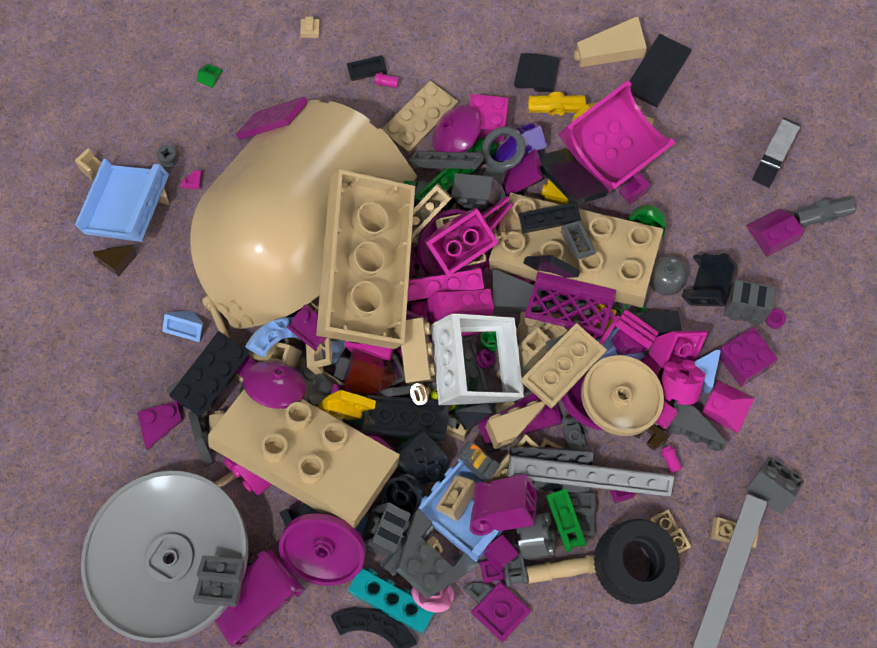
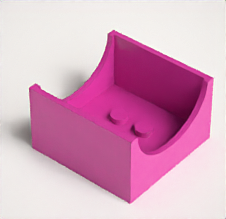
[558,80,675,194]

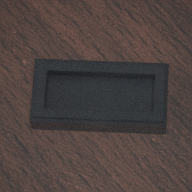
[347,55,387,81]

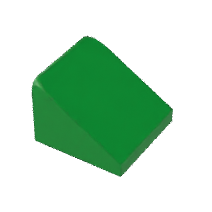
[197,64,223,88]

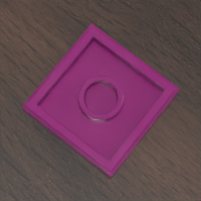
[471,581,532,643]

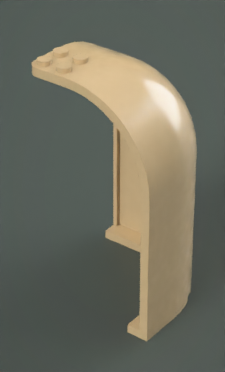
[190,100,417,329]

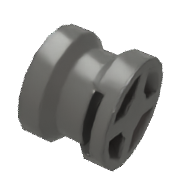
[157,145,178,168]

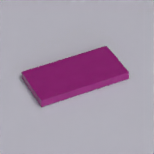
[235,96,308,140]

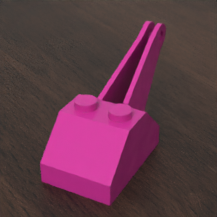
[424,196,514,276]

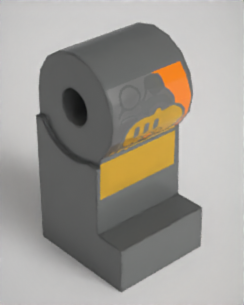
[457,441,500,480]

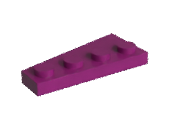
[478,393,562,445]

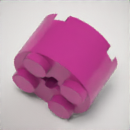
[660,359,705,405]

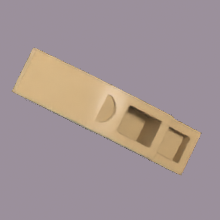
[496,323,568,382]

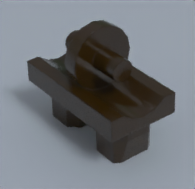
[634,422,669,451]

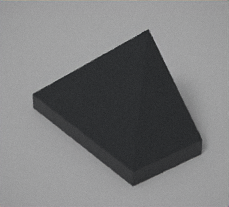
[455,403,496,430]

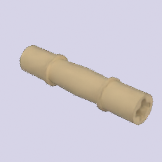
[526,555,596,584]

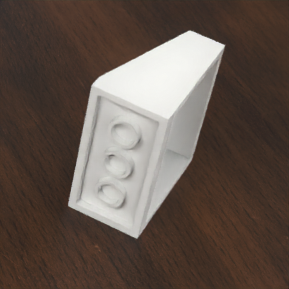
[431,313,524,405]

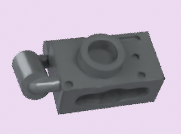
[562,416,587,450]

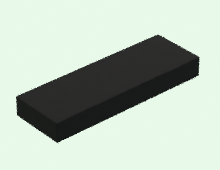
[518,202,581,234]

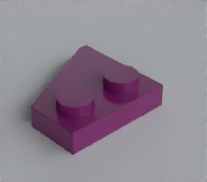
[137,401,182,450]

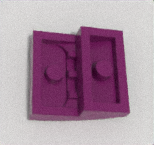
[504,149,542,196]

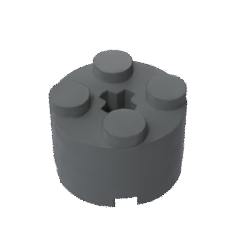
[517,513,556,560]

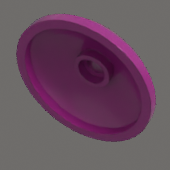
[432,105,481,152]
[243,361,306,409]

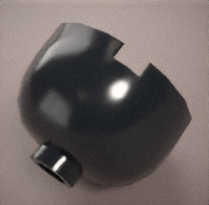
[381,474,424,515]

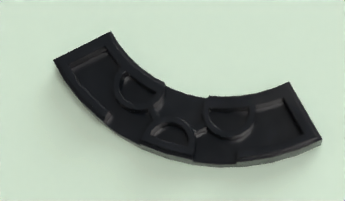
[330,608,417,648]

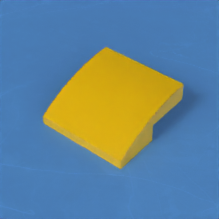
[317,390,376,421]

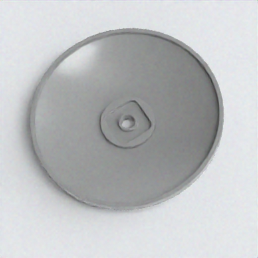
[81,471,248,643]

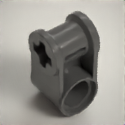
[504,544,528,587]

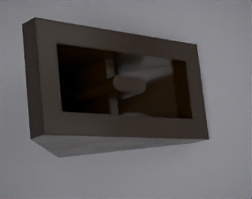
[93,245,136,277]

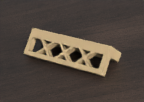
[306,295,332,374]

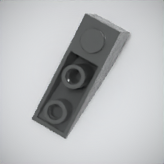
[668,400,727,451]

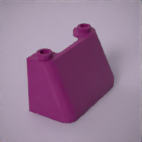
[215,549,305,647]

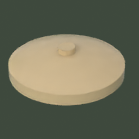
[581,355,664,436]

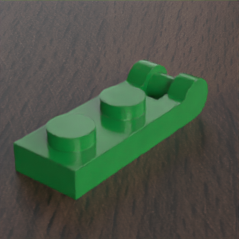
[546,489,586,552]

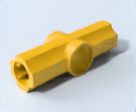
[528,92,586,116]

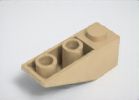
[248,342,302,369]
[485,400,546,449]

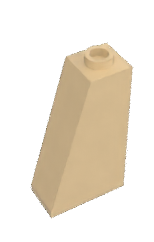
[574,17,647,67]

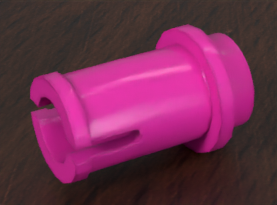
[375,72,398,89]
[661,445,683,473]

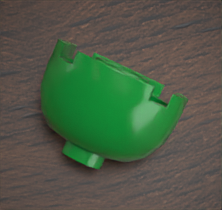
[628,204,666,237]

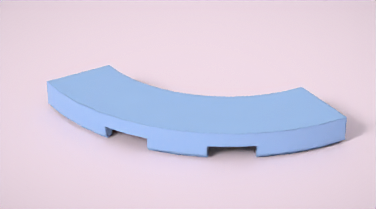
[245,317,301,357]

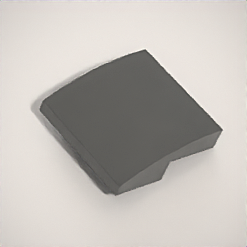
[552,491,595,538]
[193,555,245,607]

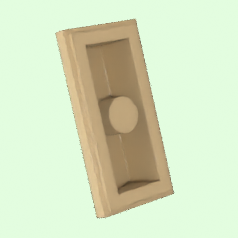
[436,475,475,521]

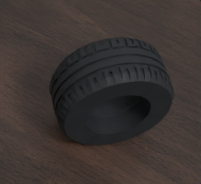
[594,519,680,605]

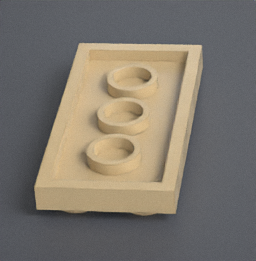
[382,81,458,154]
[521,323,607,409]

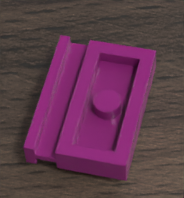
[286,305,327,352]

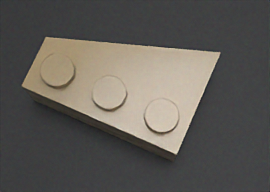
[401,318,436,385]

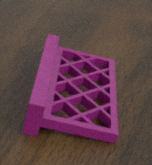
[525,271,616,337]

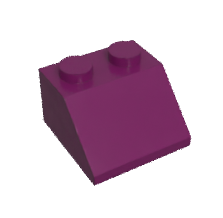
[746,209,805,257]

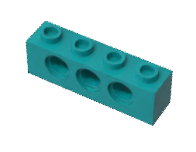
[348,568,436,635]

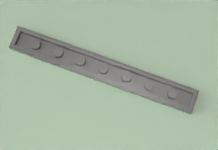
[507,456,674,497]
[692,494,767,648]

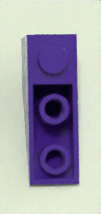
[491,122,547,162]

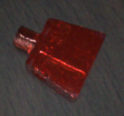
[342,349,394,394]

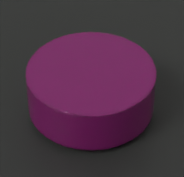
[765,308,786,329]

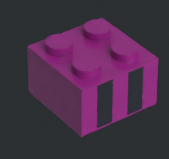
[719,327,778,387]

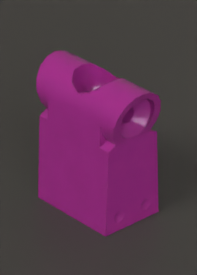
[469,474,537,536]

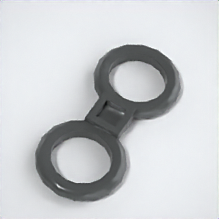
[463,126,526,213]

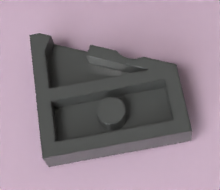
[188,412,213,467]

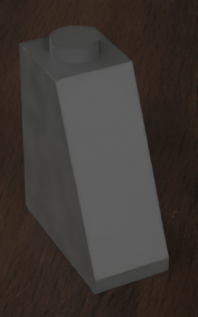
[492,270,544,314]

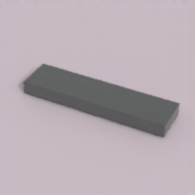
[408,151,484,169]

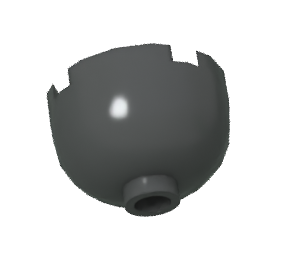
[649,256,688,295]

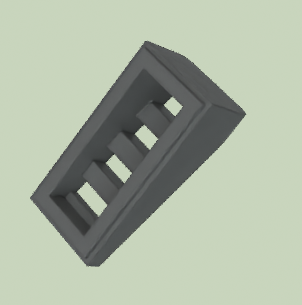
[561,220,596,260]

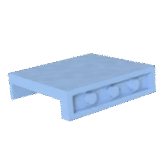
[75,159,169,242]
[419,459,504,562]

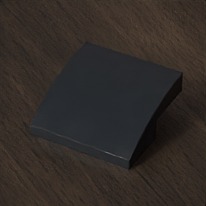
[514,53,560,92]

